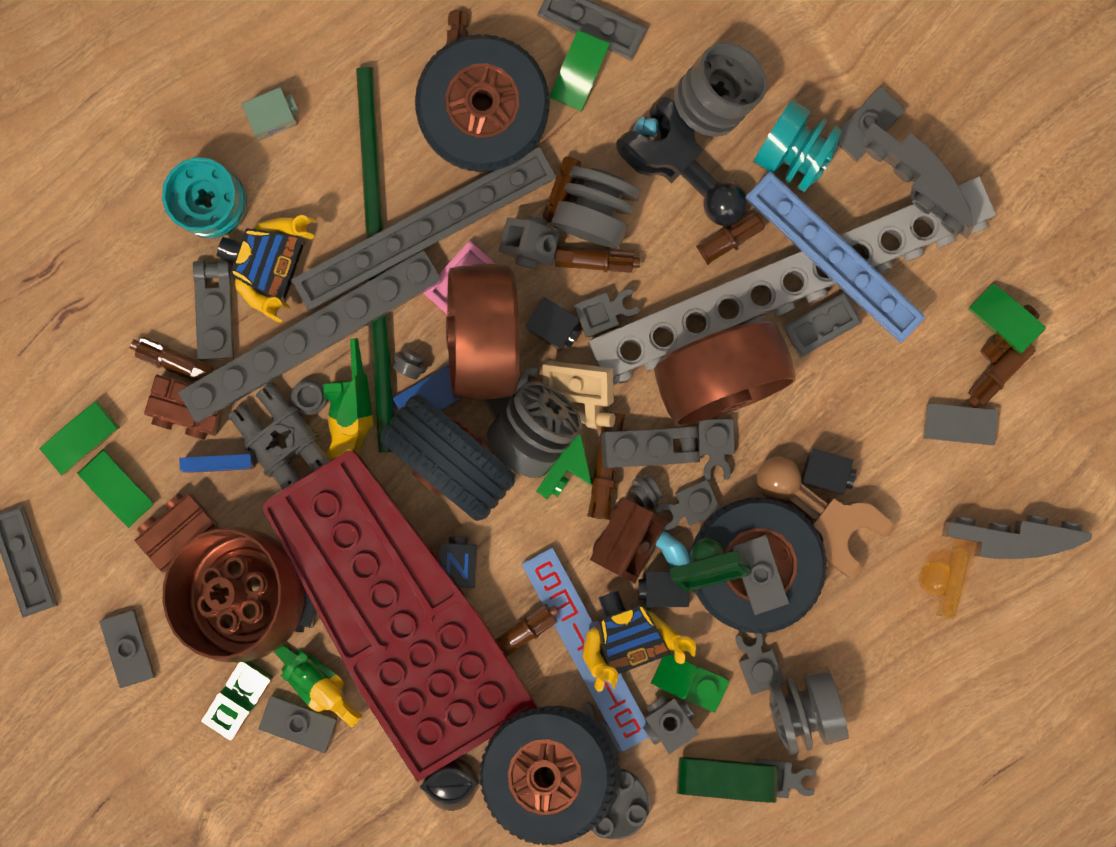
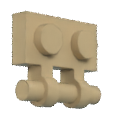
[543,361,615,429]

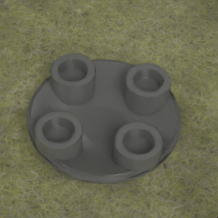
[592,769,650,839]

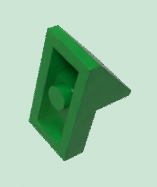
[536,435,591,500]
[651,654,730,713]

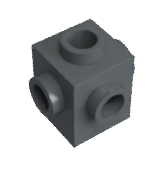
[498,216,560,269]
[643,696,699,754]

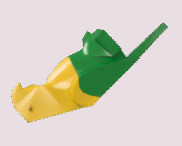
[323,338,374,459]
[274,645,363,728]

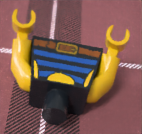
[216,215,317,323]
[582,591,696,691]

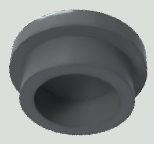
[393,349,427,379]
[291,380,327,415]
[631,475,663,509]

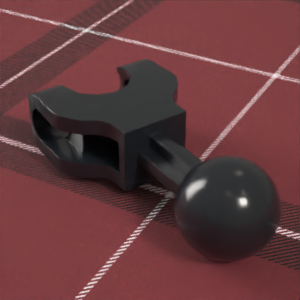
[616,97,748,226]

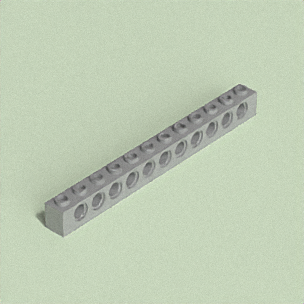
[588,176,996,385]

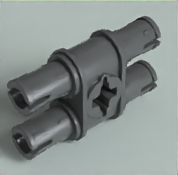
[228,382,331,489]

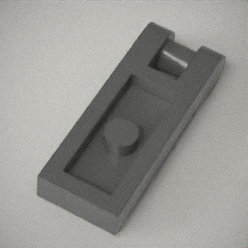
[193,260,234,360]
[601,427,700,468]

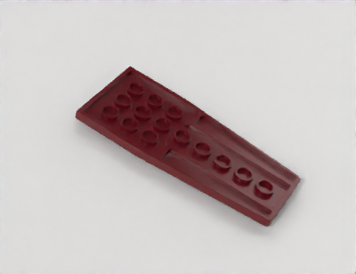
[263,449,538,782]

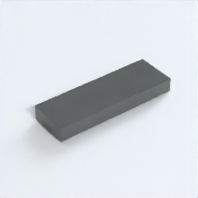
[537,0,647,61]
[0,506,58,618]

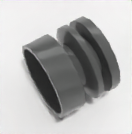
[674,42,767,137]
[551,166,641,249]
[487,382,582,478]
[769,667,849,755]

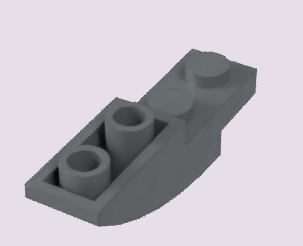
[864,122,973,239]
[942,515,1092,559]

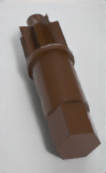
[555,246,640,273]
[130,337,214,381]
[967,344,1036,408]
[496,604,560,657]

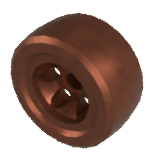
[446,263,520,400]
[654,321,796,426]
[162,527,305,663]

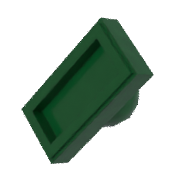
[670,538,752,592]

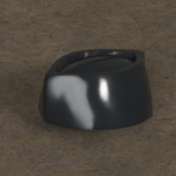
[420,758,480,811]

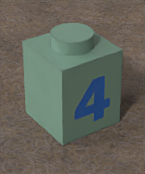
[241,87,300,141]

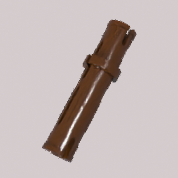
[587,412,625,520]

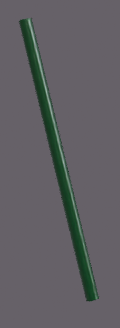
[356,67,394,453]

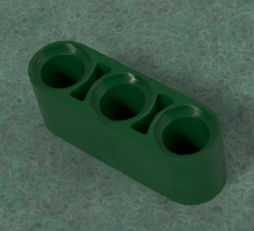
[676,757,779,803]

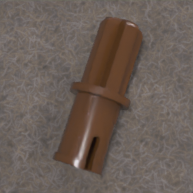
[696,212,765,265]

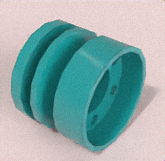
[753,98,843,193]
[162,157,247,239]

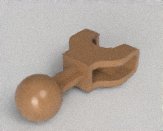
[757,456,895,579]

